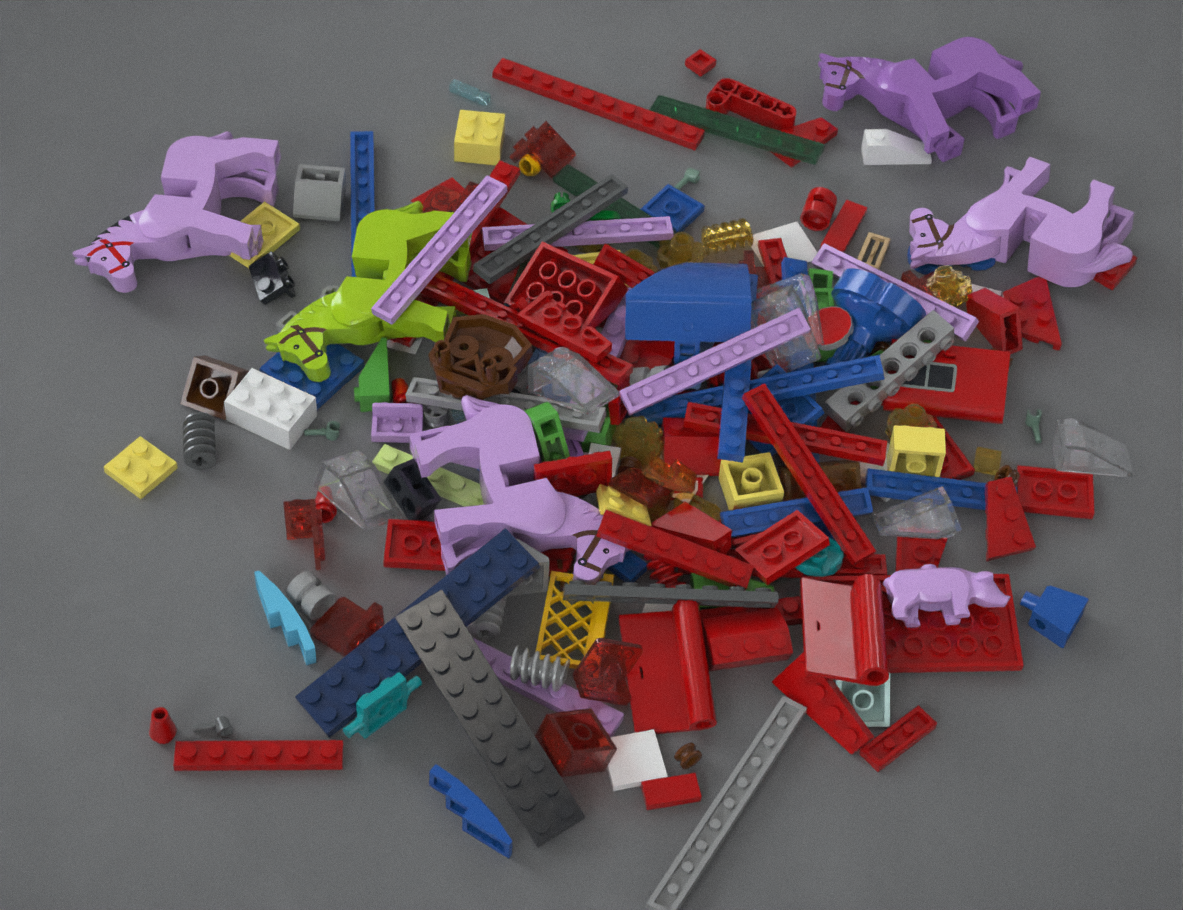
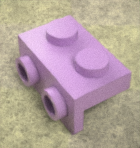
[371,402,423,443]

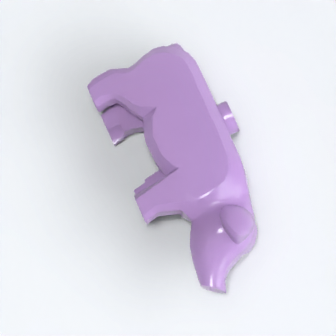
[883,564,1011,627]

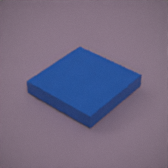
[640,184,705,237]

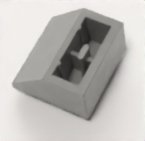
[293,164,346,221]

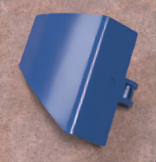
[625,262,751,365]

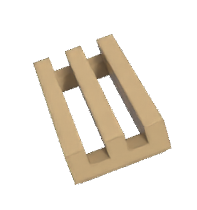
[857,232,891,270]

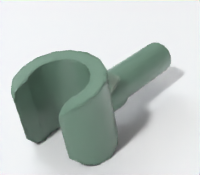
[674,168,700,190]
[1025,409,1042,443]
[304,421,340,441]

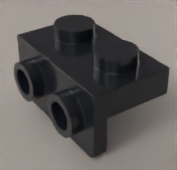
[248,251,296,305]

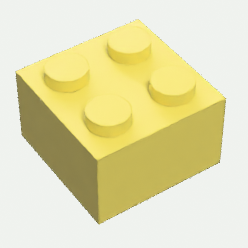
[454,110,505,165]
[887,425,946,477]
[718,452,784,511]

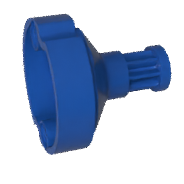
[825,268,927,365]

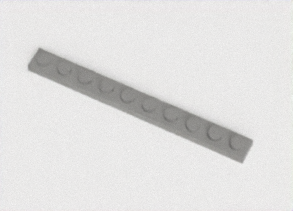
[645,695,807,910]

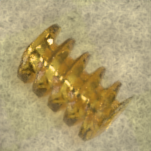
[701,218,754,256]

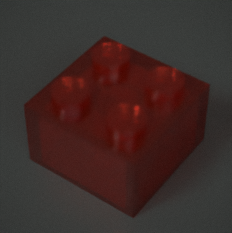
[535,708,617,778]

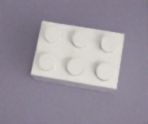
[224,368,317,450]

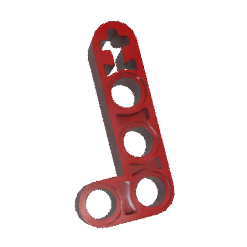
[705,78,797,132]

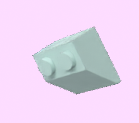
[833,672,890,727]

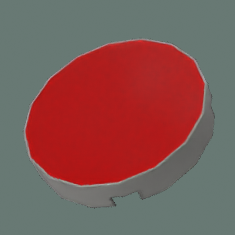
[805,306,854,351]

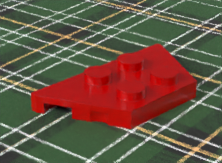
[1001,276,1062,350]

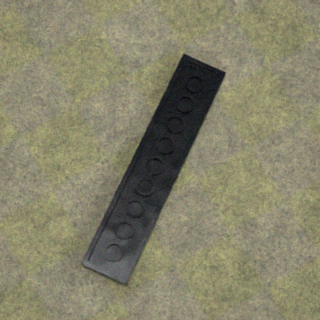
[395,590,585,848]

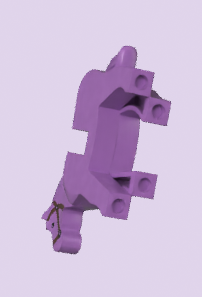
[818,37,1041,162]

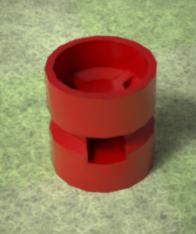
[800,187,837,231]

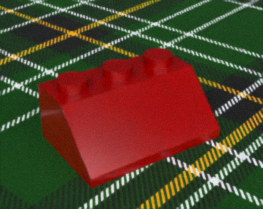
[660,418,722,476]
[701,608,793,672]

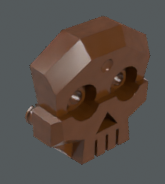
[428,314,533,400]

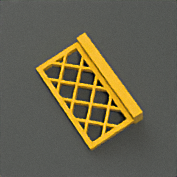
[536,571,614,677]

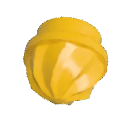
[519,153,543,176]

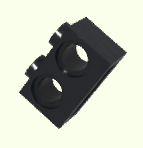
[383,458,442,521]

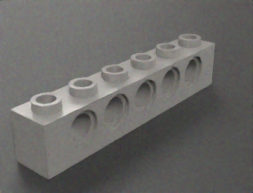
[825,310,954,432]

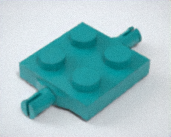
[343,672,423,739]

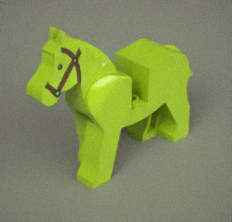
[264,201,473,382]

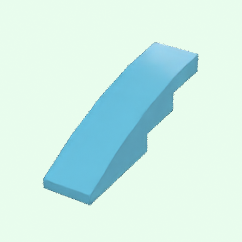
[254,571,317,665]

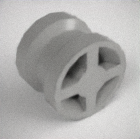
[423,405,448,429]

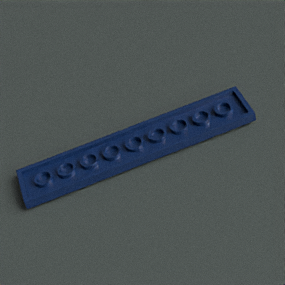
[295,528,540,738]

